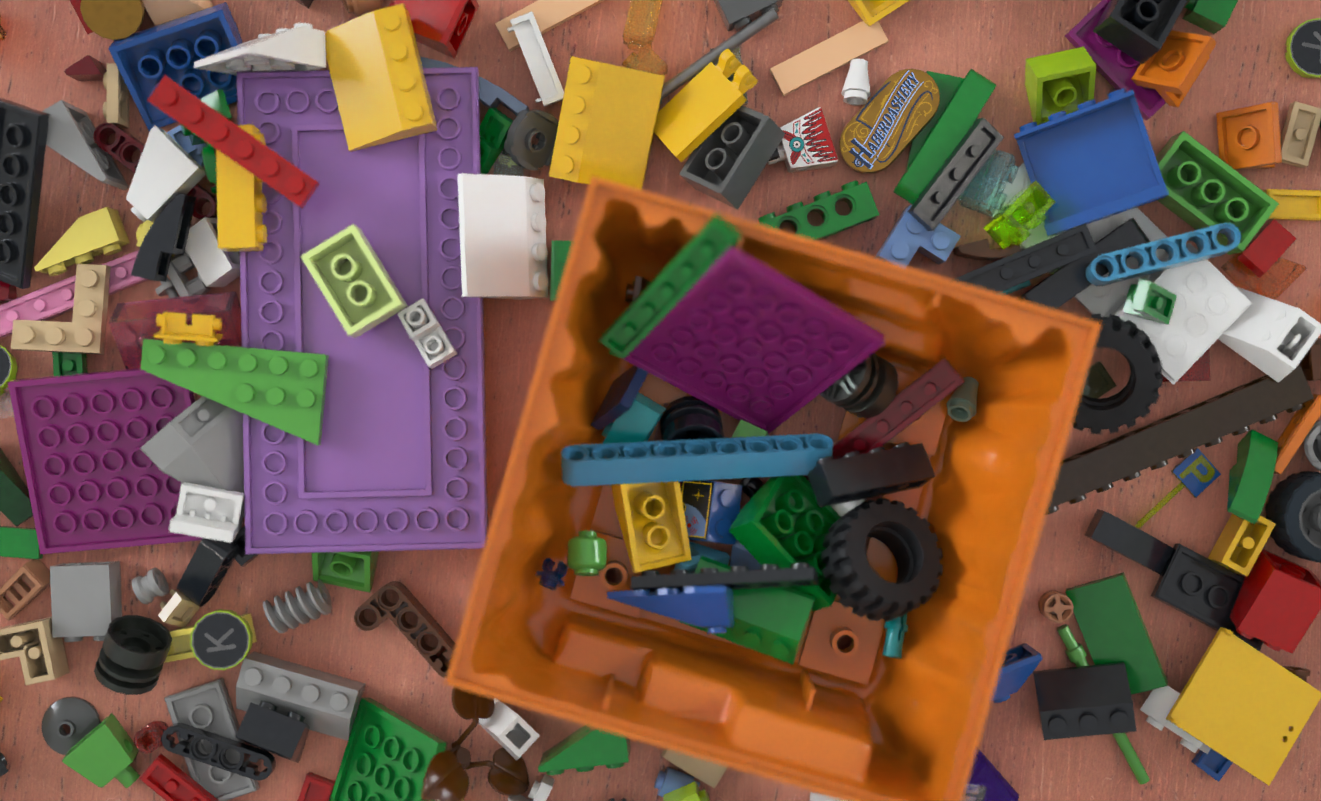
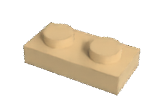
[103,63,129,128]
[1280,101,1321,168]

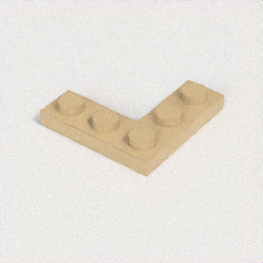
[11,264,111,355]

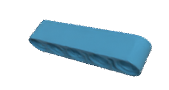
[1085,223,1241,286]

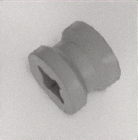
[131,568,169,604]

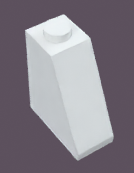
[126,126,206,222]

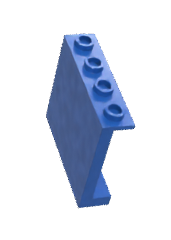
[1013,88,1169,237]

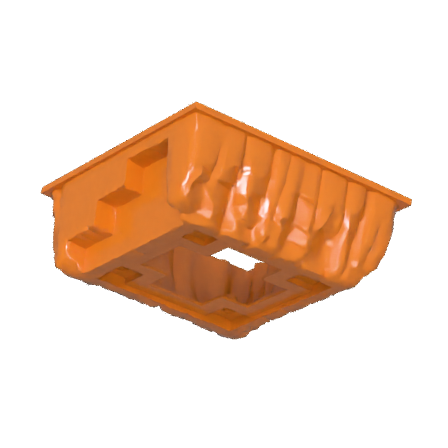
[445,176,1101,801]

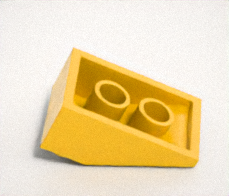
[611,481,692,573]

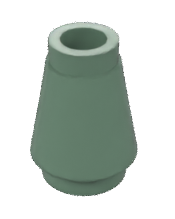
[947,377,979,422]

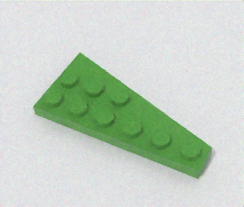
[140,339,329,446]

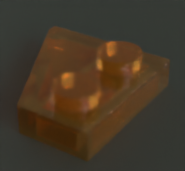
[1221,248,1307,300]

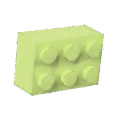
[300,224,408,338]

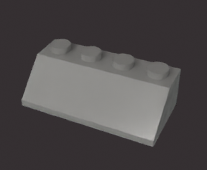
[236,652,366,741]

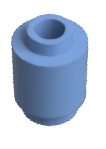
[654,767,700,797]

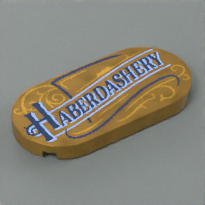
[840,69,940,174]

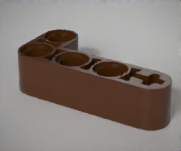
[354,581,456,678]

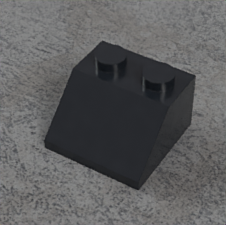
[235,700,310,763]

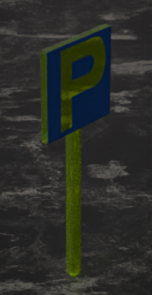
[1136,448,1221,528]

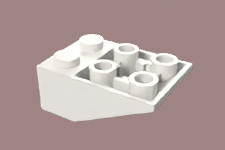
[1218,286,1321,383]

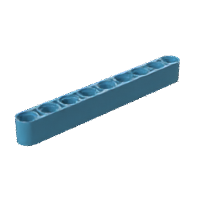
[561,434,833,486]

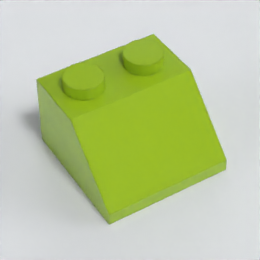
[1025,46,1096,125]

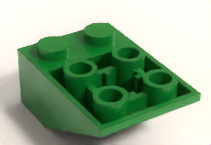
[538,725,631,775]

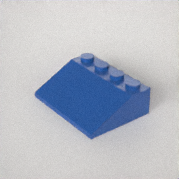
[108,2,243,131]

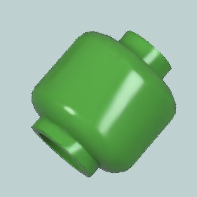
[567,531,607,576]

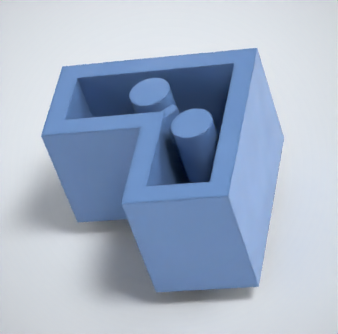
[874,205,961,267]

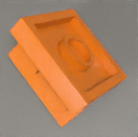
[1131,30,1217,108]
[1216,102,1282,170]

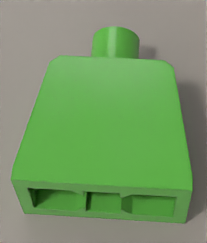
[62,713,140,788]

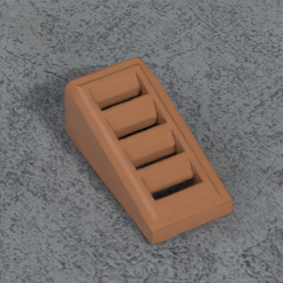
[0,559,50,621]

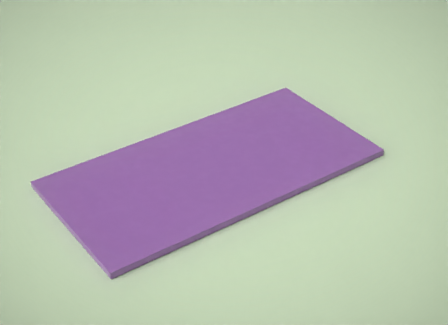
[237,67,488,554]

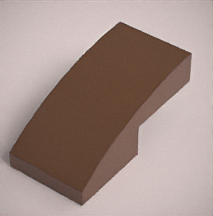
[953,239,1021,260]

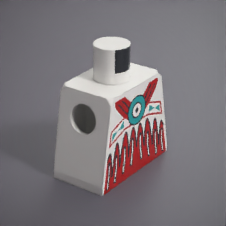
[768,107,838,172]

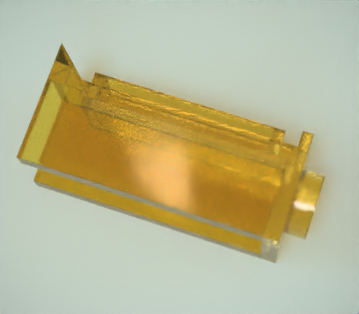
[623,0,663,52]

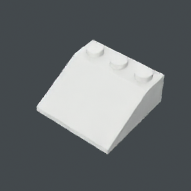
[194,23,326,76]

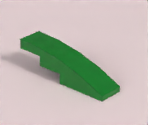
[480,107,513,174]

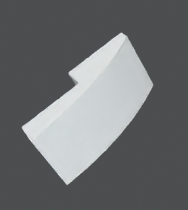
[397,298,457,370]

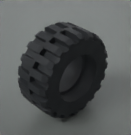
[1072,314,1163,434]
[821,498,943,621]

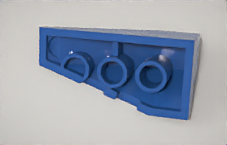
[607,586,734,634]

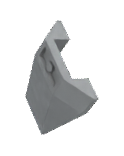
[140,396,245,518]

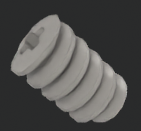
[263,578,332,633]

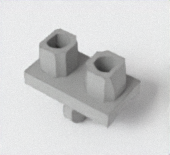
[155,252,211,307]

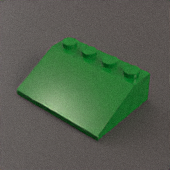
[729,475,840,612]

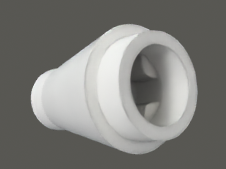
[841,59,871,106]

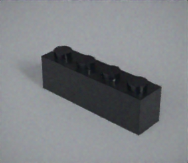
[807,442,935,508]

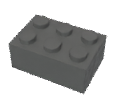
[679,105,785,210]

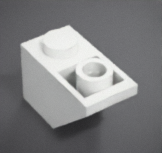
[478,698,540,760]

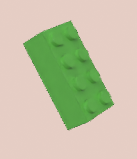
[1156,131,1279,255]

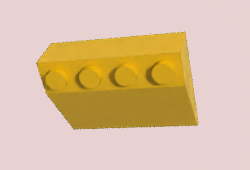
[325,4,438,152]
[549,56,665,190]

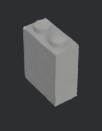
[50,561,122,642]

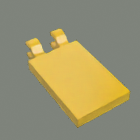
[654,49,758,162]

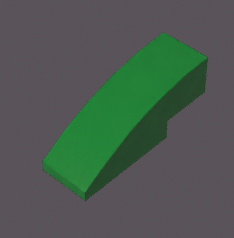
[1227,429,1278,524]

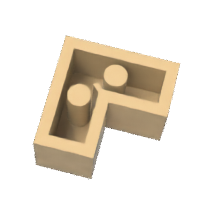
[0,617,70,685]

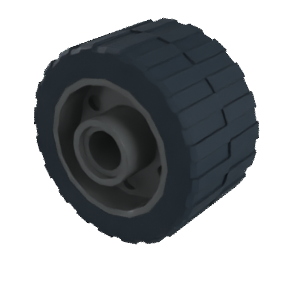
[1265,471,1321,563]

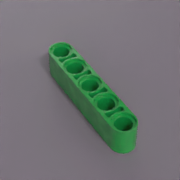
[893,69,997,204]

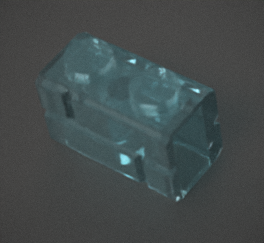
[957,149,1018,217]

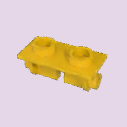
[154,311,223,346]

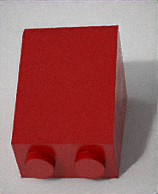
[388,0,479,59]
[1230,549,1321,654]

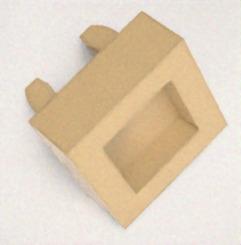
[158,589,200,628]

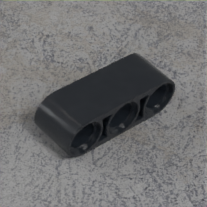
[177,538,240,607]

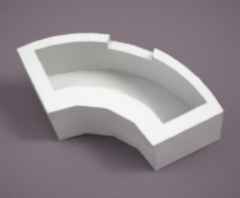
[1140,685,1211,754]

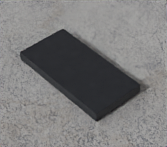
[1151,544,1263,651]

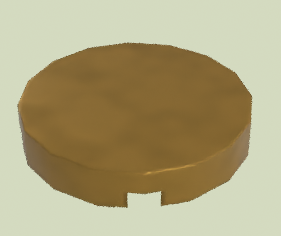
[80,0,145,40]

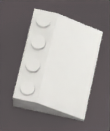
[458,173,549,300]

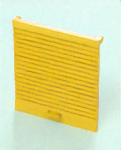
[1166,627,1321,786]

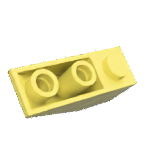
[34,207,130,276]

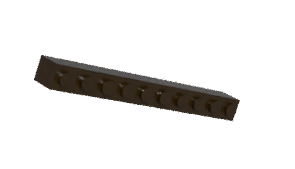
[1046,365,1314,515]

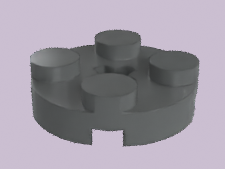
[504,109,559,171]

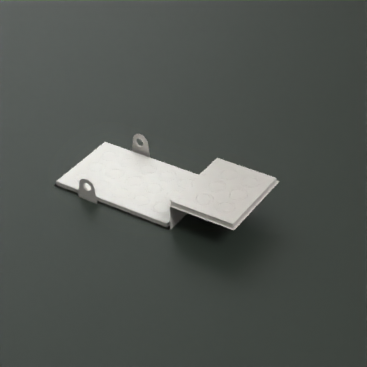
[981,162,1252,385]

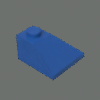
[991,643,1042,703]

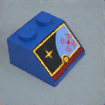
[679,480,742,545]

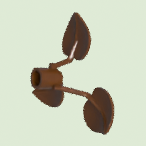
[422,686,529,801]

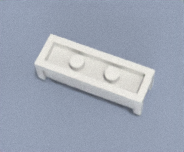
[507,12,564,107]

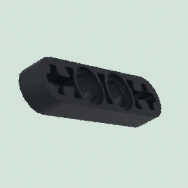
[161,723,276,781]

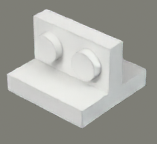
[169,482,244,543]

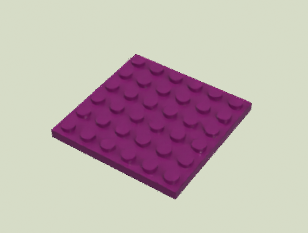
[624,245,884,434]
[8,368,203,554]

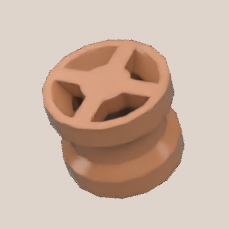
[1038,591,1074,623]

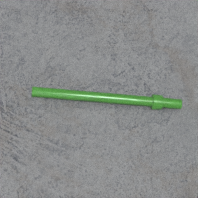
[1057,624,1150,784]

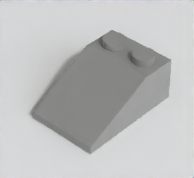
[42,100,129,190]

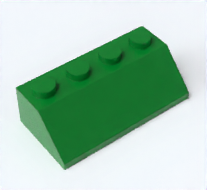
[680,556,816,664]

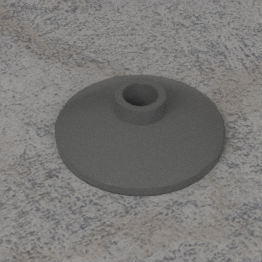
[42,697,101,755]

